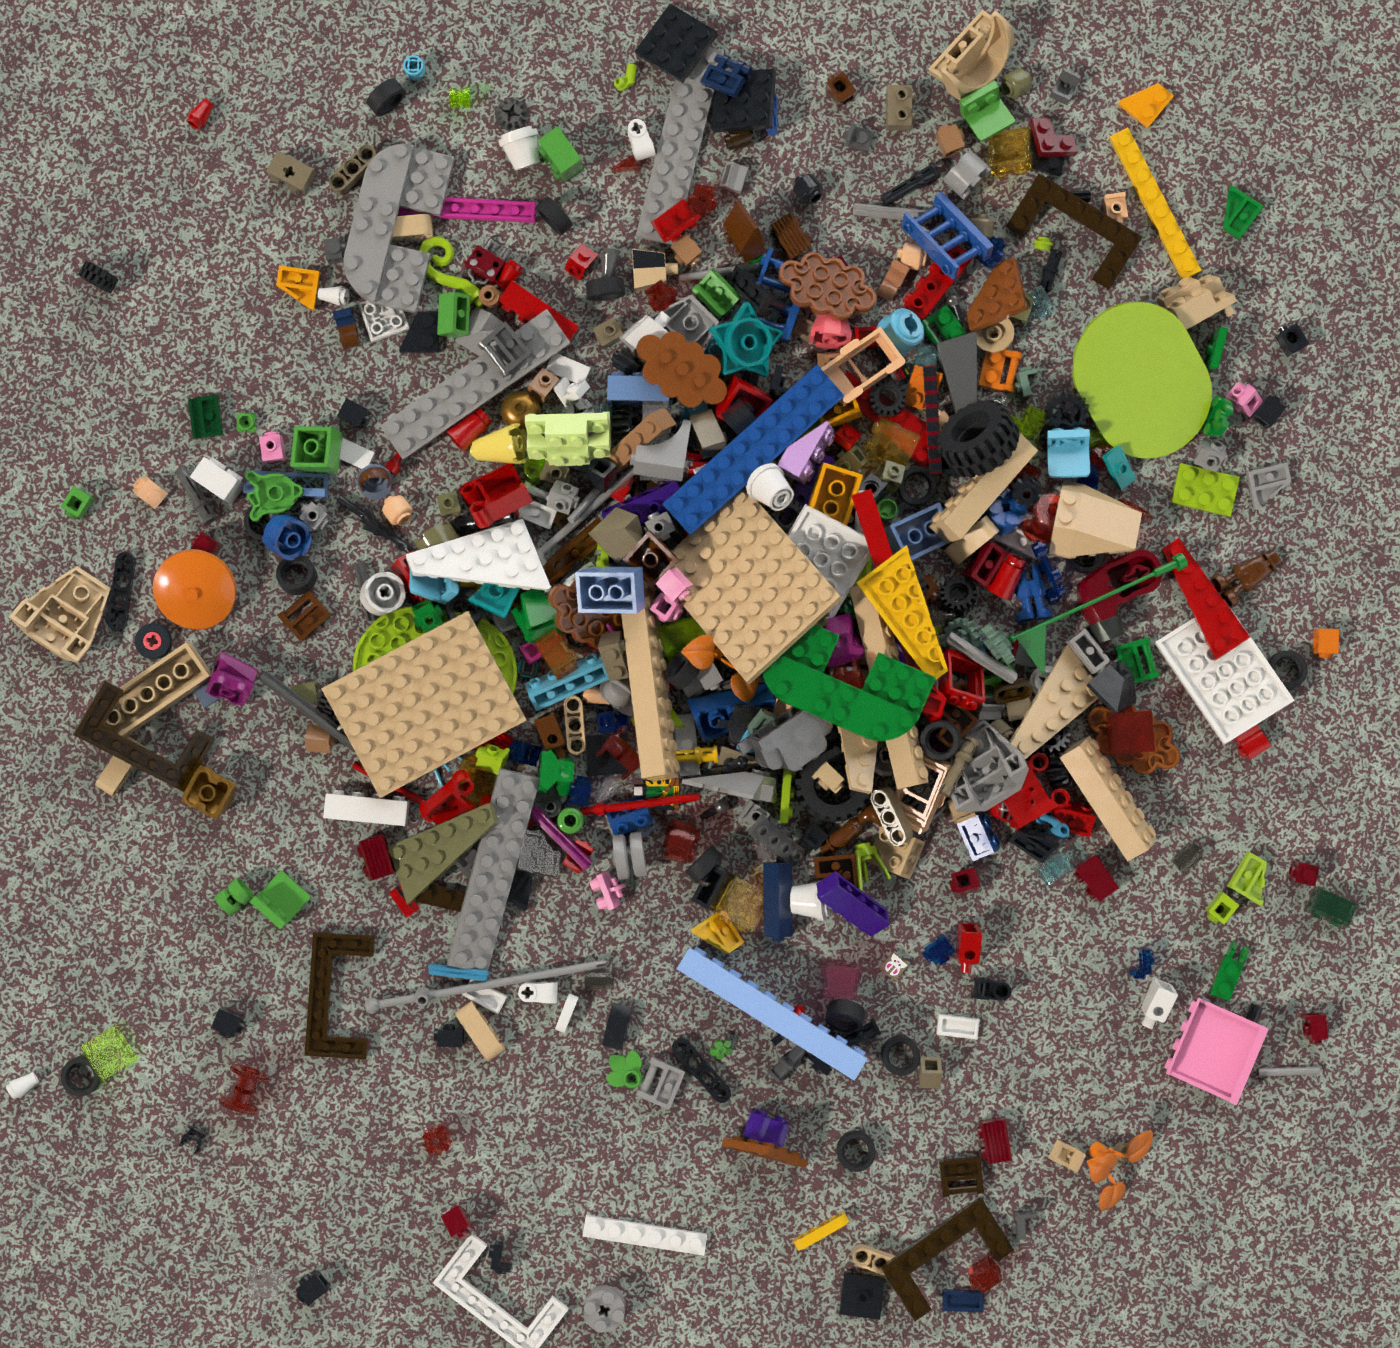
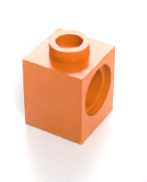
[1313,628,1339,658]

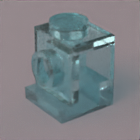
[913,344,938,371]

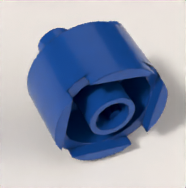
[981,488,1027,536]
[262,514,312,560]

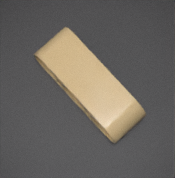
[391,214,433,241]
[944,515,999,566]
[564,696,586,755]
[95,736,146,797]
[455,1001,505,1061]
[851,1244,895,1276]

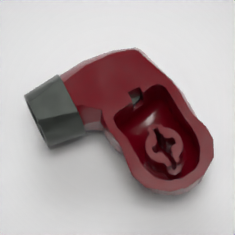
[1077,549,1163,644]

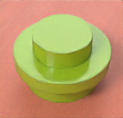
[1033,237,1053,251]

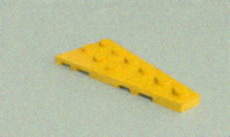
[856,545,948,680]

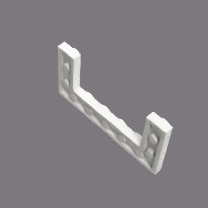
[433,1232,569,1348]

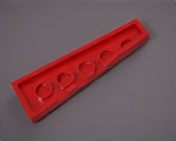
[844,369,929,468]
[1161,538,1250,660]

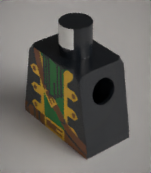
[634,771,680,811]

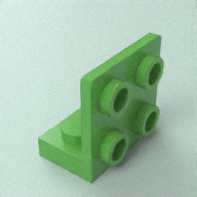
[959,81,1015,142]
[250,870,311,929]

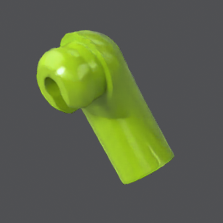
[614,64,637,91]

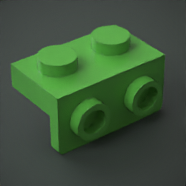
[692,269,742,318]

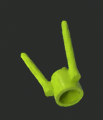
[854,842,891,891]

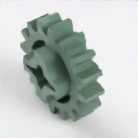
[942,618,984,652]
[981,624,1015,665]

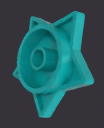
[708,302,783,378]

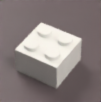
[190,457,246,504]

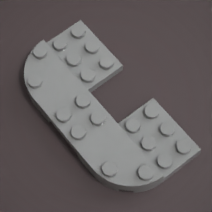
[344,144,455,314]

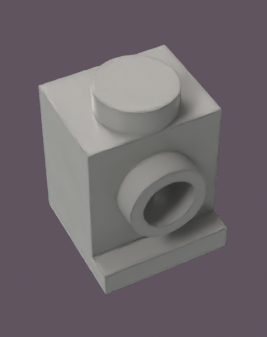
[738,800,770,826]

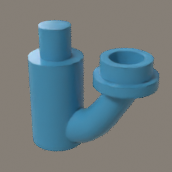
[1035,814,1070,838]

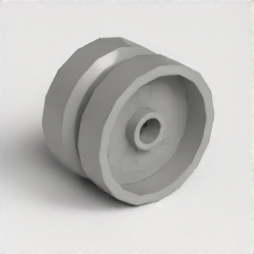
[612,831,647,880]

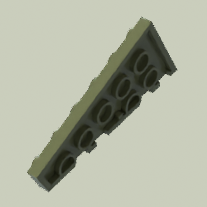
[388,803,499,905]

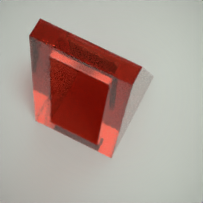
[611,155,640,173]

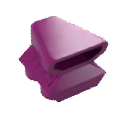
[822,613,864,667]
[205,652,258,705]

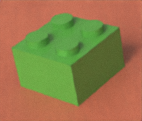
[537,126,583,183]
[290,426,342,473]

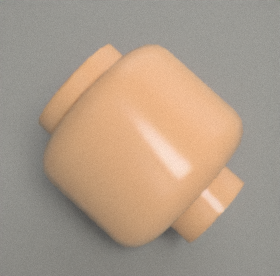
[897,242,927,270]
[382,495,413,526]

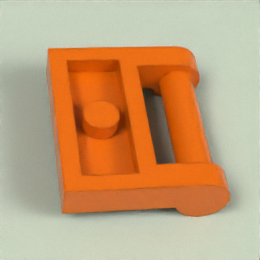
[978,349,1022,393]

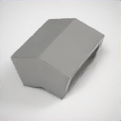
[719,162,748,194]
[973,696,1005,720]

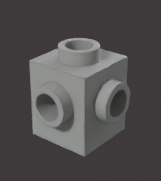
[1194,437,1228,472]
[546,480,580,515]
[299,502,331,532]
[644,511,677,542]

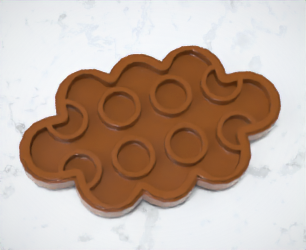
[778,252,877,321]
[636,331,727,408]
[548,580,625,650]
[1087,706,1180,775]

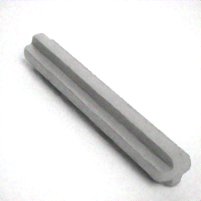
[853,203,933,223]
[946,633,1018,684]

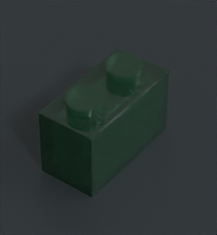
[1306,887,1358,928]

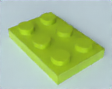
[1170,463,1240,517]

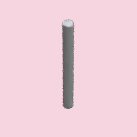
[679,262,760,282]

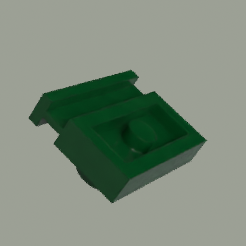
[188,395,224,440]

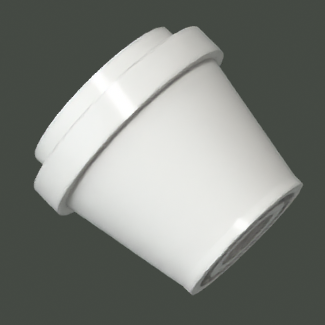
[498,126,541,171]
[746,463,794,511]
[790,880,832,921]

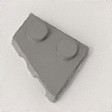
[1246,462,1291,510]

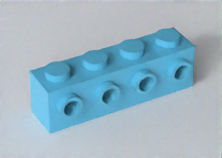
[525,652,609,711]

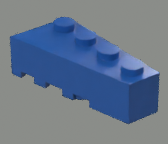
[687,684,776,743]

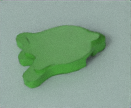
[245,470,304,522]

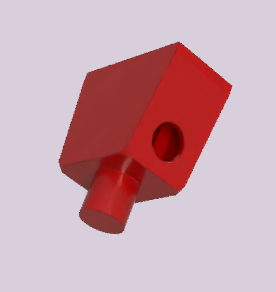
[956,923,982,973]

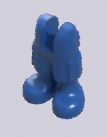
[1015,563,1053,623]

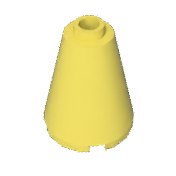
[470,423,528,464]

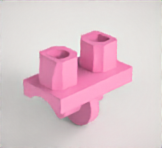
[590,870,626,910]

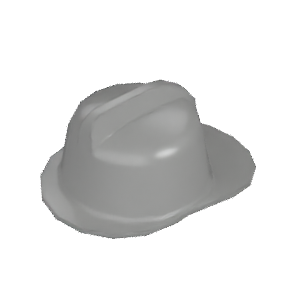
[600,678,634,716]

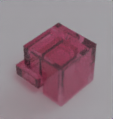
[820,961,862,1001]

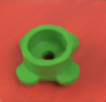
[236,412,257,433]

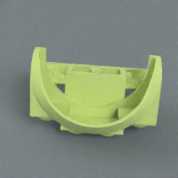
[525,412,611,466]

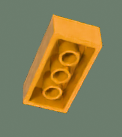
[808,462,863,526]

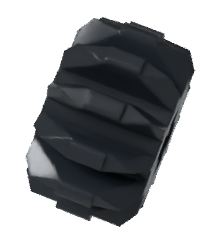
[611,405,641,439]
[1046,755,1073,790]

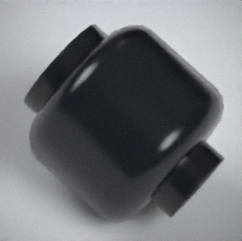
[793,174,823,204]

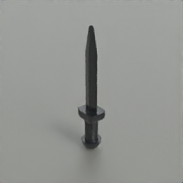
[693,756,748,778]

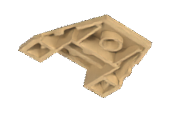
[1049,481,1142,559]
[9,566,111,663]

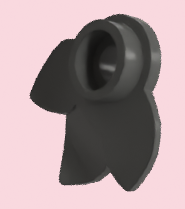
[532,787,567,818]

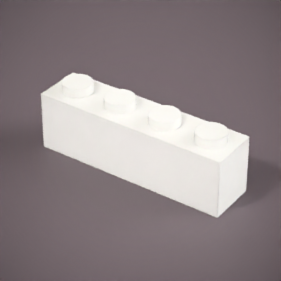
[323,790,410,826]

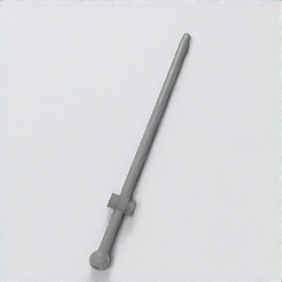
[535,433,675,566]
[365,959,608,1014]

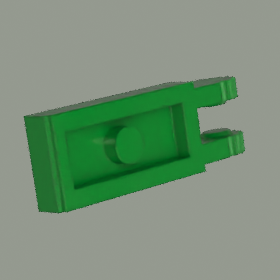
[1209,941,1249,1001]

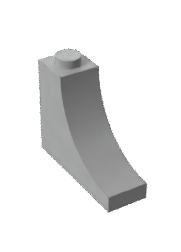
[630,419,691,481]

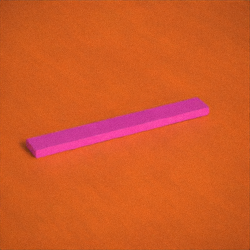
[398,197,537,223]

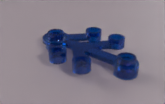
[1031,540,1066,605]

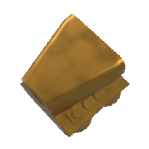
[181,765,237,820]

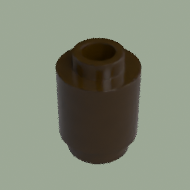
[724,130,755,151]

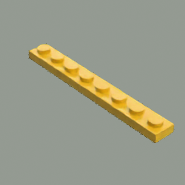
[1109,127,1202,280]

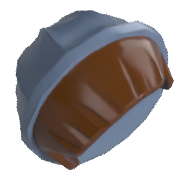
[356,464,392,500]

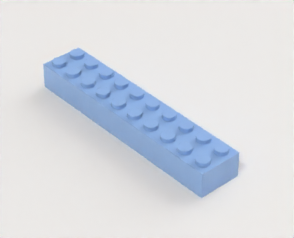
[677,947,867,1080]

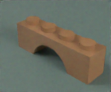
[604,407,676,473]

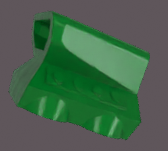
[511,589,562,645]
[537,750,574,797]

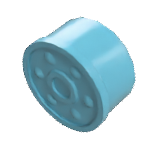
[877,308,924,356]

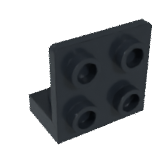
[769,364,789,400]

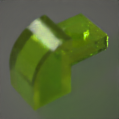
[1010,405,1046,438]

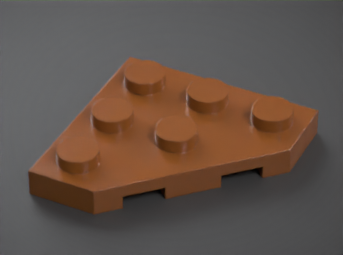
[966,257,1028,332]
[721,1136,808,1168]

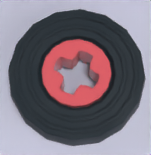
[134,623,172,659]

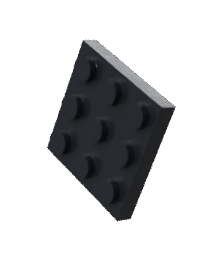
[634,4,718,84]
[711,69,776,133]

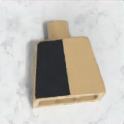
[632,249,678,292]

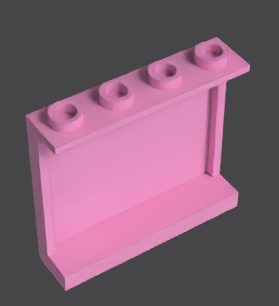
[1164,998,1269,1105]

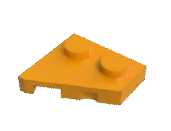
[276,265,321,311]

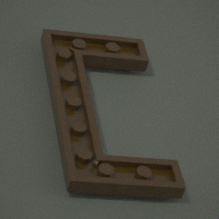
[1006,173,1143,290]
[73,680,215,792]
[304,932,375,1060]
[880,1197,1014,1321]

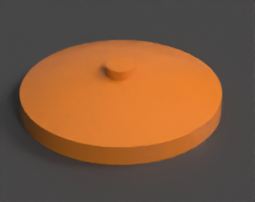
[153,549,237,629]

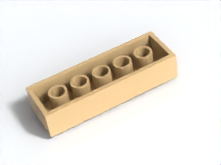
[929,434,1038,543]
[84,642,212,737]
[1060,736,1156,862]

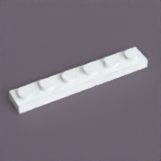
[583,1215,707,1256]

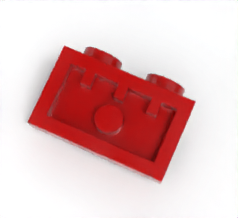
[650,198,701,243]
[1049,798,1096,838]

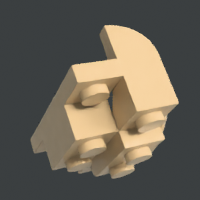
[928,10,1016,100]
[1155,274,1237,330]

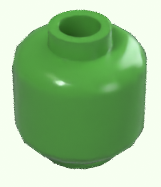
[557,807,585,834]

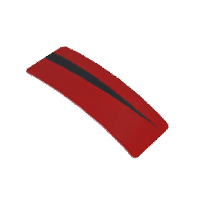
[388,884,420,918]

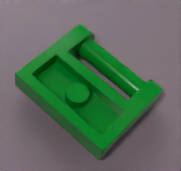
[921,305,967,346]
[1114,637,1160,683]

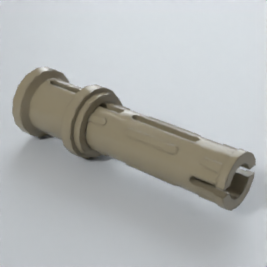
[938,735,981,797]

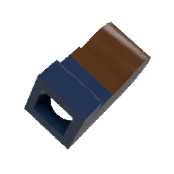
[332,307,360,350]

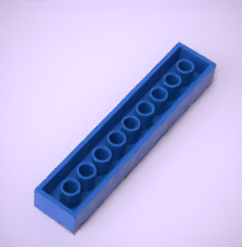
[662,365,844,535]

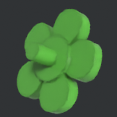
[710,1039,732,1059]

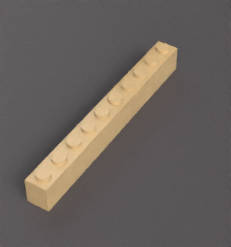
[849,585,928,790]

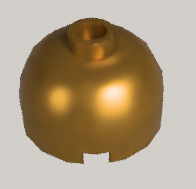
[501,391,541,431]

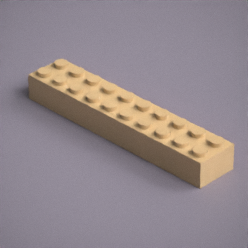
[622,580,680,781]

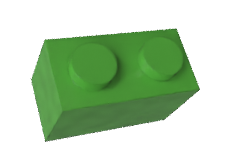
[437,292,470,338]

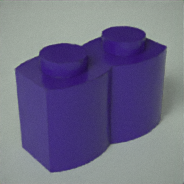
[743,1108,790,1147]

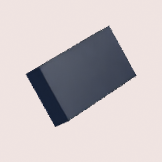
[942,1289,984,1312]

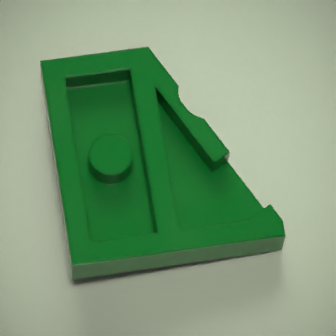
[1222,185,1264,241]

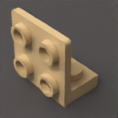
[867,827,925,880]

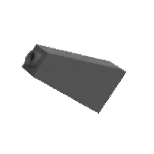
[934,332,977,415]

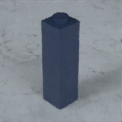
[763,862,793,941]

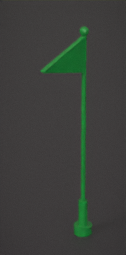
[1008,553,1188,675]

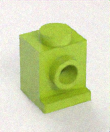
[475,743,510,775]
[1204,891,1239,924]

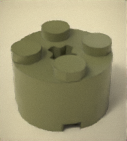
[413,520,459,550]

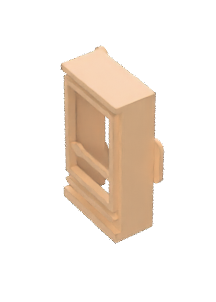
[821,327,905,406]
[889,749,953,834]

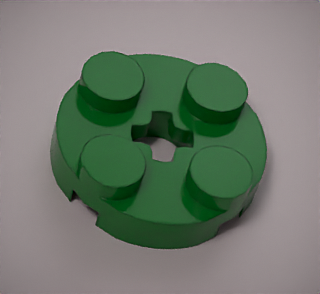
[1203,395,1233,437]

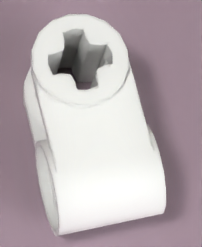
[628,119,656,162]
[518,981,558,1003]

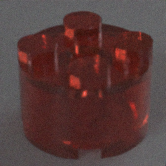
[661,819,700,864]

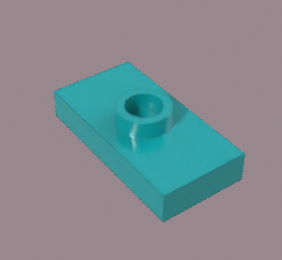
[1102,445,1136,491]

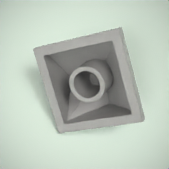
[455,307,503,356]

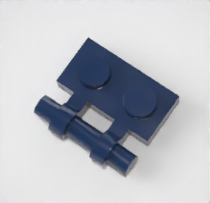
[700,54,752,98]

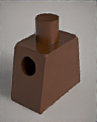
[534,711,566,759]

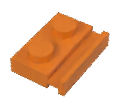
[905,365,943,409]

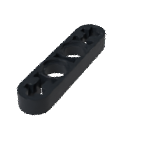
[107,552,136,631]
[672,1037,731,1103]

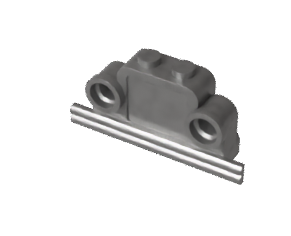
[737,707,833,771]

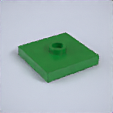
[1204,327,1228,374]

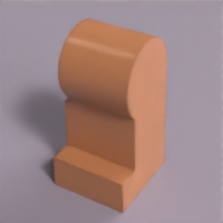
[876,259,910,302]

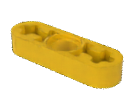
[793,1211,849,1251]

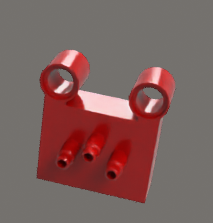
[459,463,533,528]
[1003,753,1070,831]
[418,770,492,825]

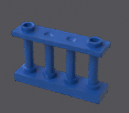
[901,191,994,281]
[752,248,800,344]

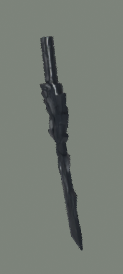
[337,495,416,553]

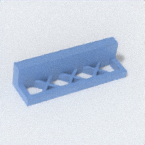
[243,470,329,499]

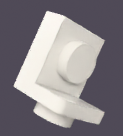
[553,377,590,404]

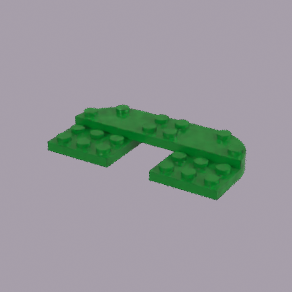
[762,625,936,741]

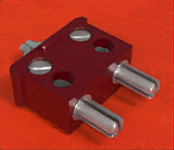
[464,237,510,286]

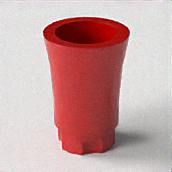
[446,408,492,453]
[986,553,1027,600]

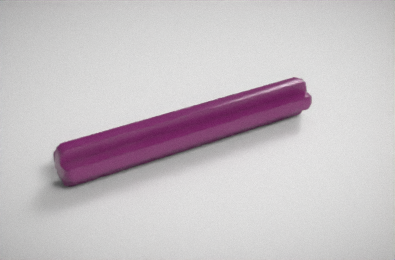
[530,806,592,870]

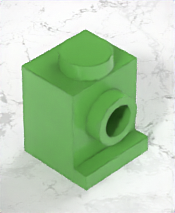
[61,486,96,520]

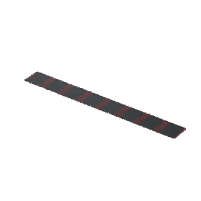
[923,365,942,474]

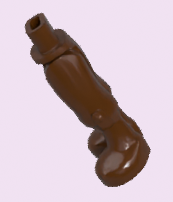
[1211,550,1282,608]
[820,803,883,855]

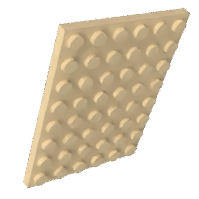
[671,486,843,684]
[321,611,527,798]

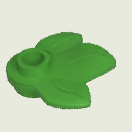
[606,1050,642,1088]

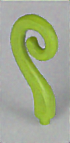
[418,236,484,308]

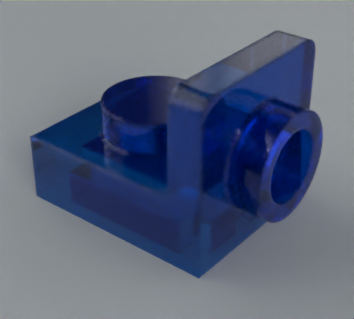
[596,711,629,733]

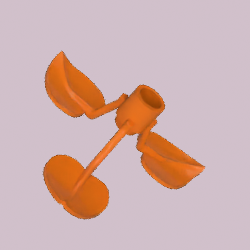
[681,635,759,702]
[1087,1130,1153,1211]

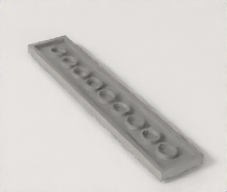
[636,47,724,246]
[380,309,571,460]
[447,768,540,970]

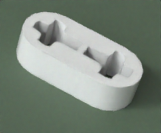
[555,993,579,1033]

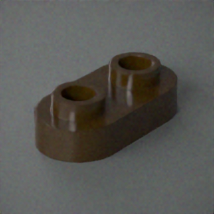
[991,678,1033,704]

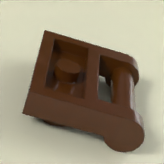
[277,590,332,642]

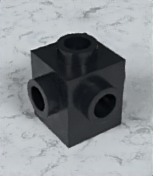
[1011,472,1042,507]

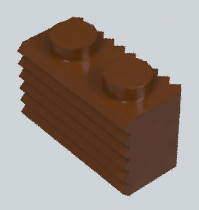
[769,212,813,260]

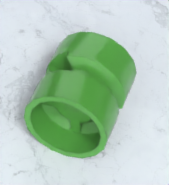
[214,877,254,916]

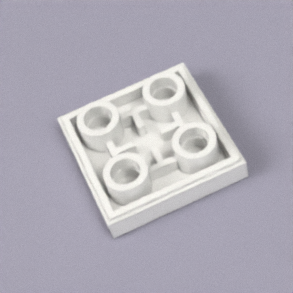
[358,301,410,343]

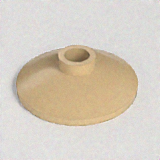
[976,318,1015,353]

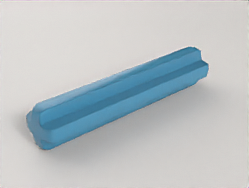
[428,963,489,981]

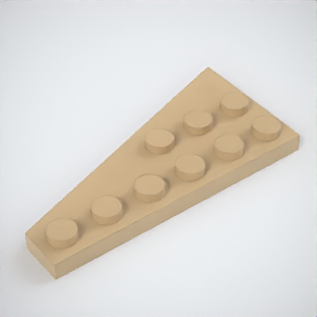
[1009,645,1098,759]
[826,665,878,794]

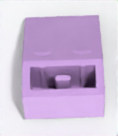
[777,421,835,485]

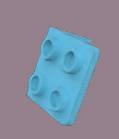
[1047,427,1090,478]
[410,570,460,604]

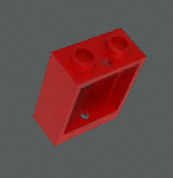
[938,648,985,711]

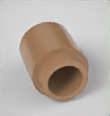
[479,285,502,309]

